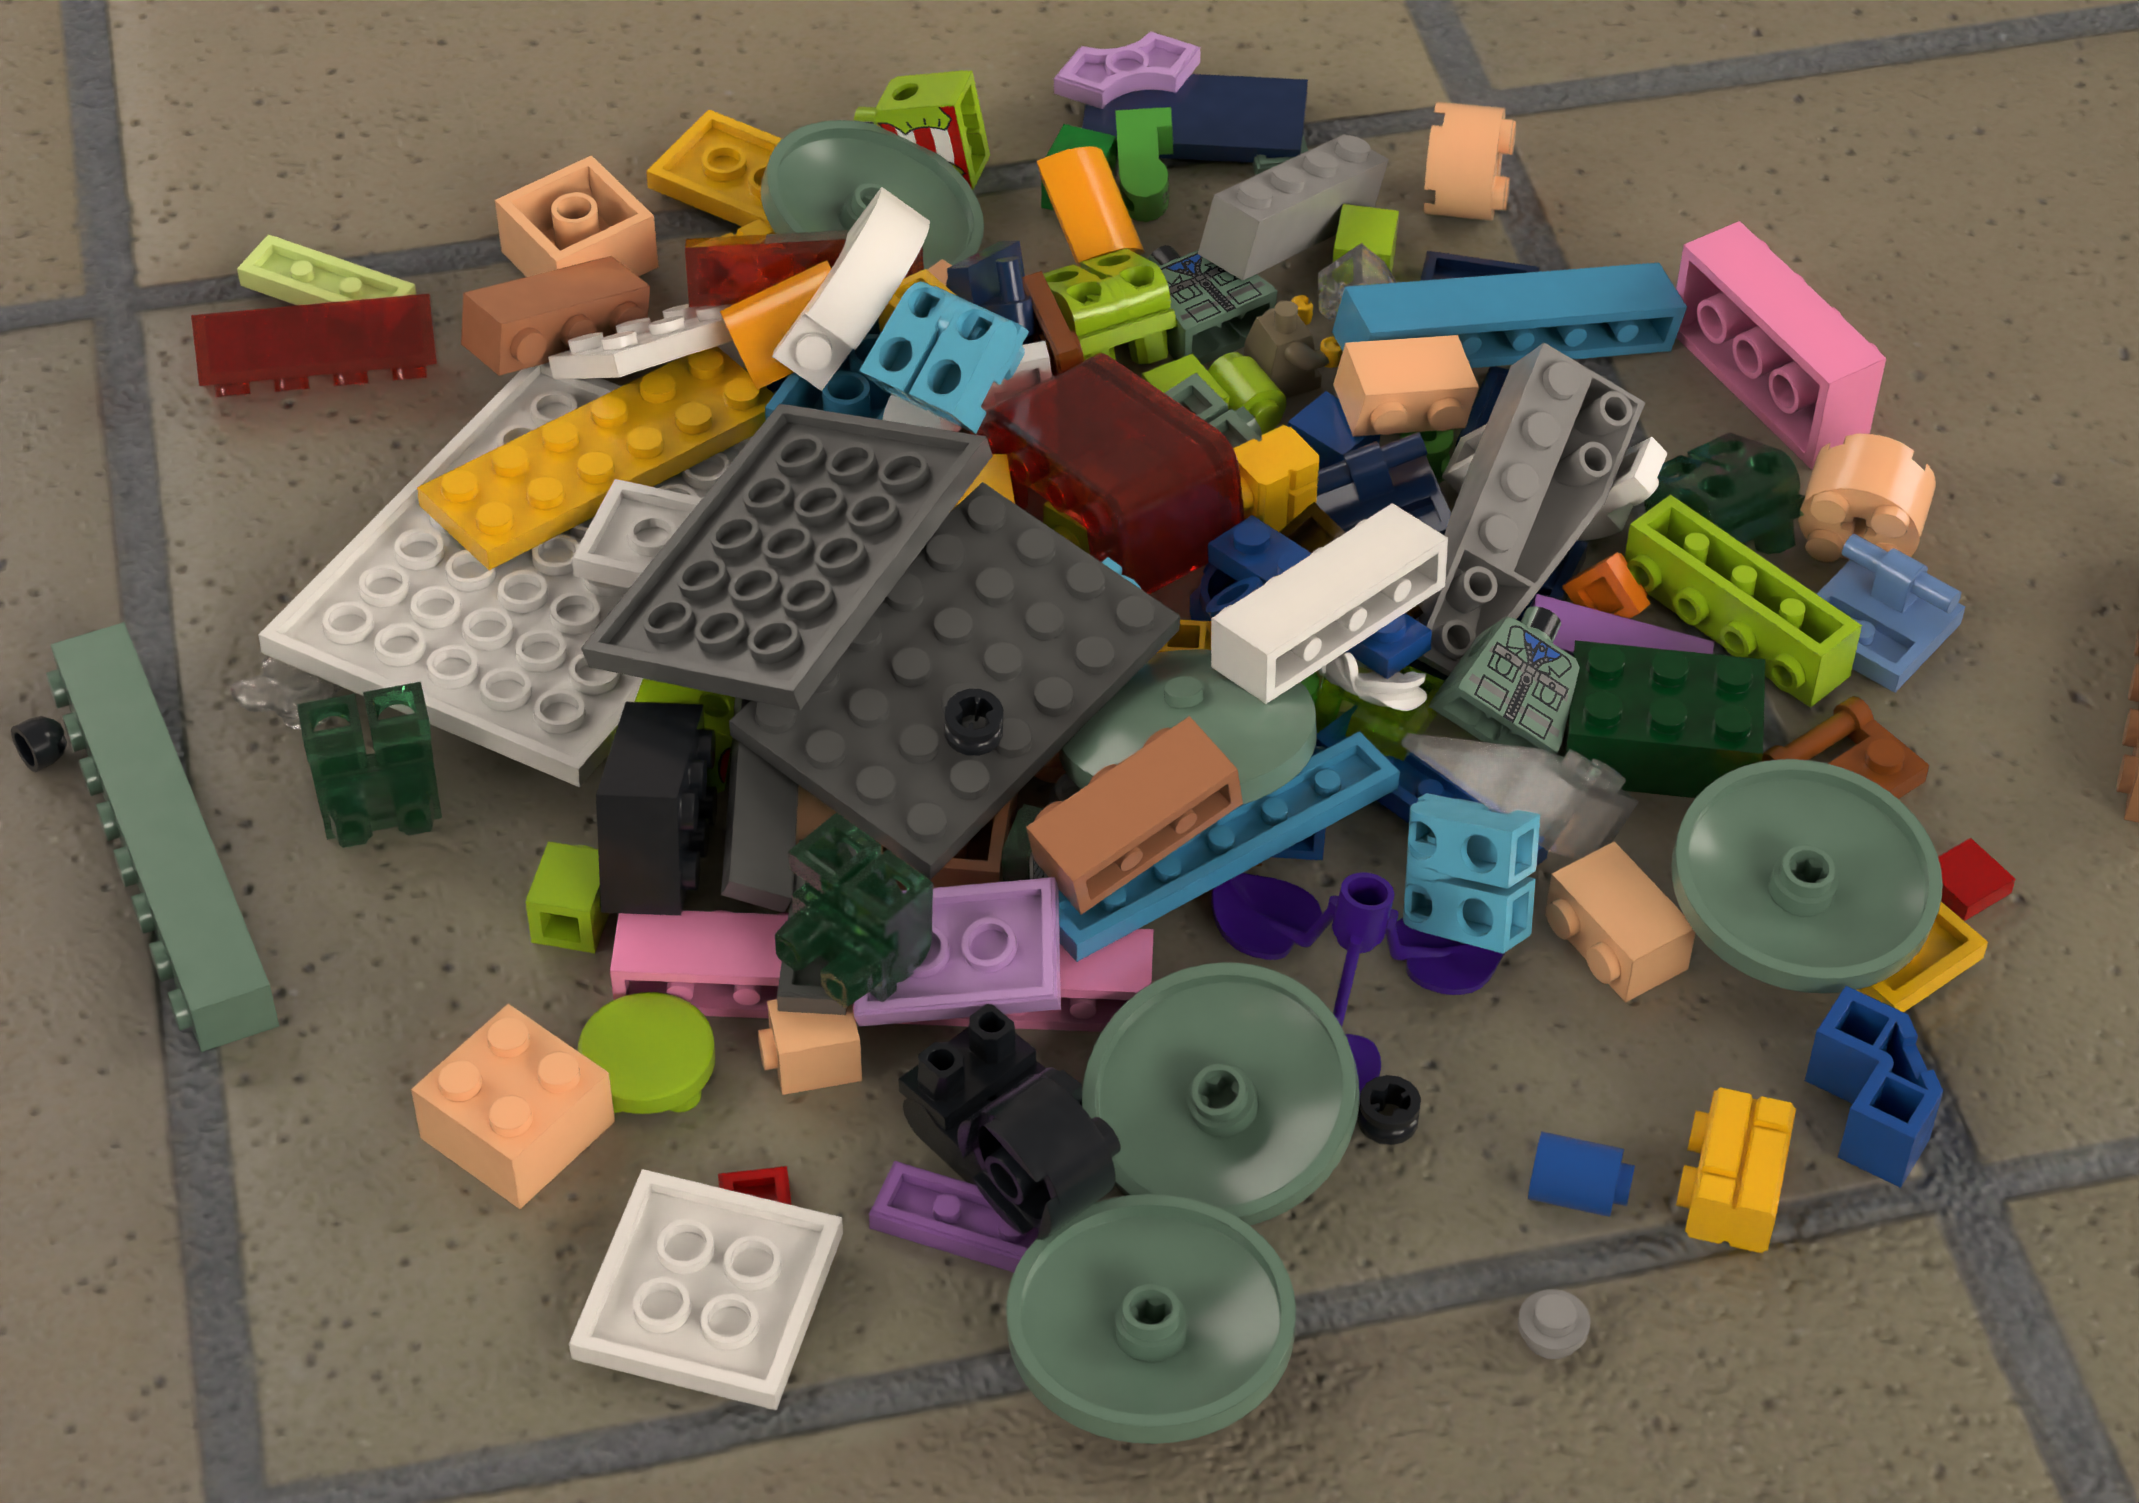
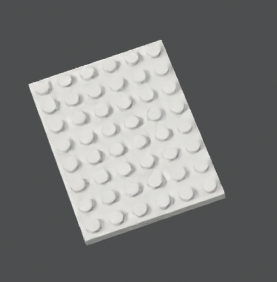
[258,363,752,787]

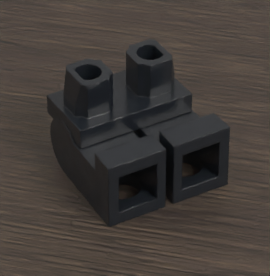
[898,1004,1082,1185]

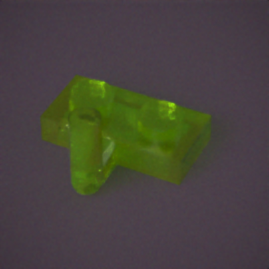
[1314,665,1445,761]

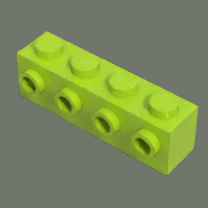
[1625,494,1862,708]

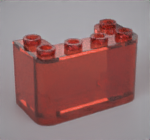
[973,353,1245,595]

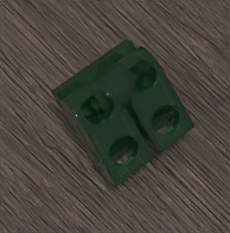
[1644,432,1805,555]
[297,682,442,848]
[775,812,933,1008]

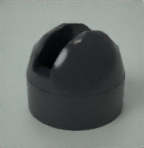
[11,716,67,773]

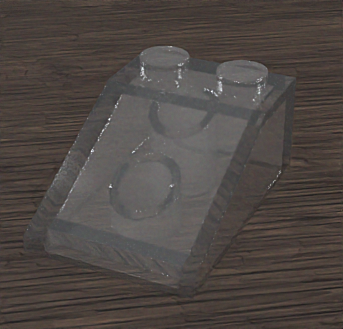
[1401,733,1639,860]

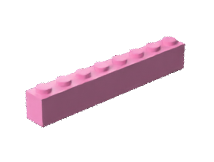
[610,910,1154,1032]

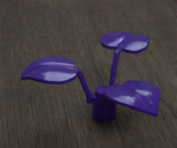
[1211,872,1506,1102]

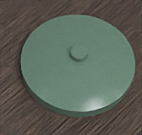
[761,120,984,278]
[1059,649,1317,806]
[1671,759,1943,994]
[1082,962,1360,1226]
[1006,1194,1296,1444]

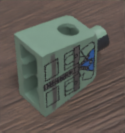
[1148,245,1277,365]
[1429,606,1580,770]

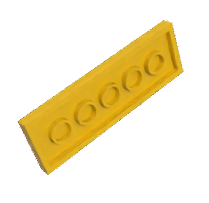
[417,346,774,570]

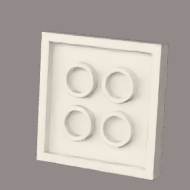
[569,1169,843,1410]

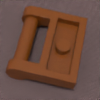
[1762,696,1929,799]

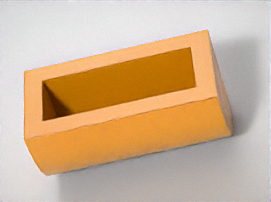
[1036,146,1145,268]
[720,260,865,390]

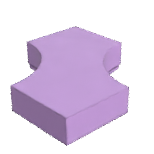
[1054,31,1201,109]

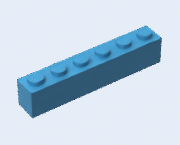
[1332,263,1687,368]

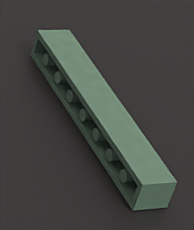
[46,622,279,1052]

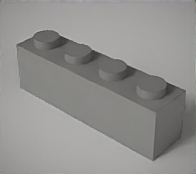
[1198,134,1389,281]

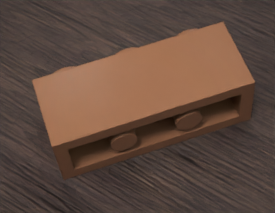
[461,256,650,376]
[1026,716,1243,915]

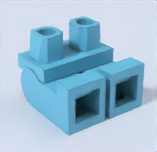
[859,281,1029,434]
[1403,793,1540,954]

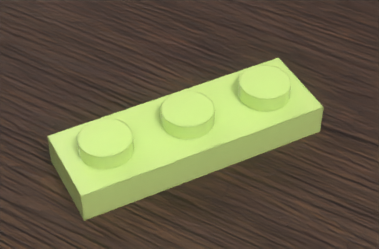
[237,234,417,336]

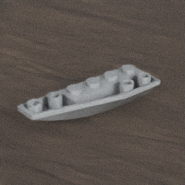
[1418,343,1645,676]

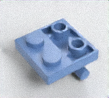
[1817,534,1965,693]

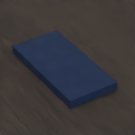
[1082,74,1308,163]

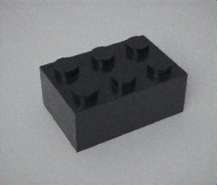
[596,701,717,916]

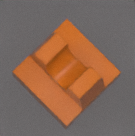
[1562,552,1651,619]

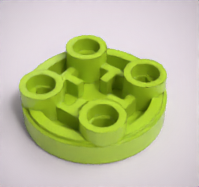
[578,992,715,1114]

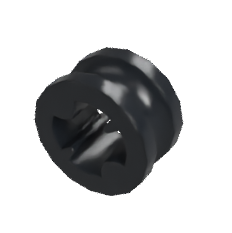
[944,689,1004,756]
[1358,1075,1421,1145]

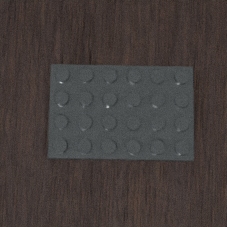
[581,403,993,711]
[729,482,1180,880]

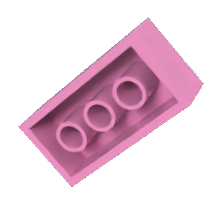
[1676,221,1886,470]

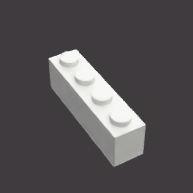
[1211,503,1448,704]

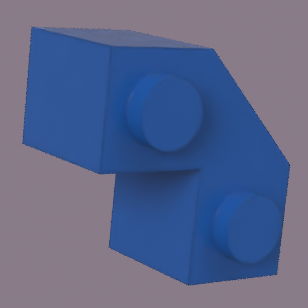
[1804,986,1943,1188]

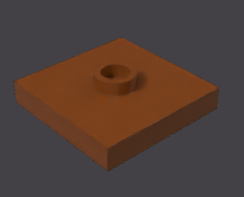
[1022,271,1093,436]

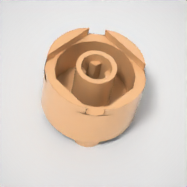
[1424,102,1516,221]
[1798,434,1936,562]

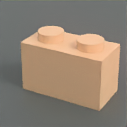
[1333,335,1479,437]
[1545,841,1696,1003]

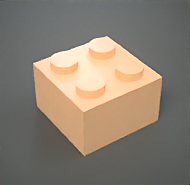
[495,155,659,277]
[411,1003,615,1209]

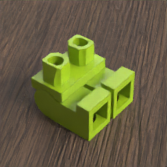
[1043,248,1178,380]

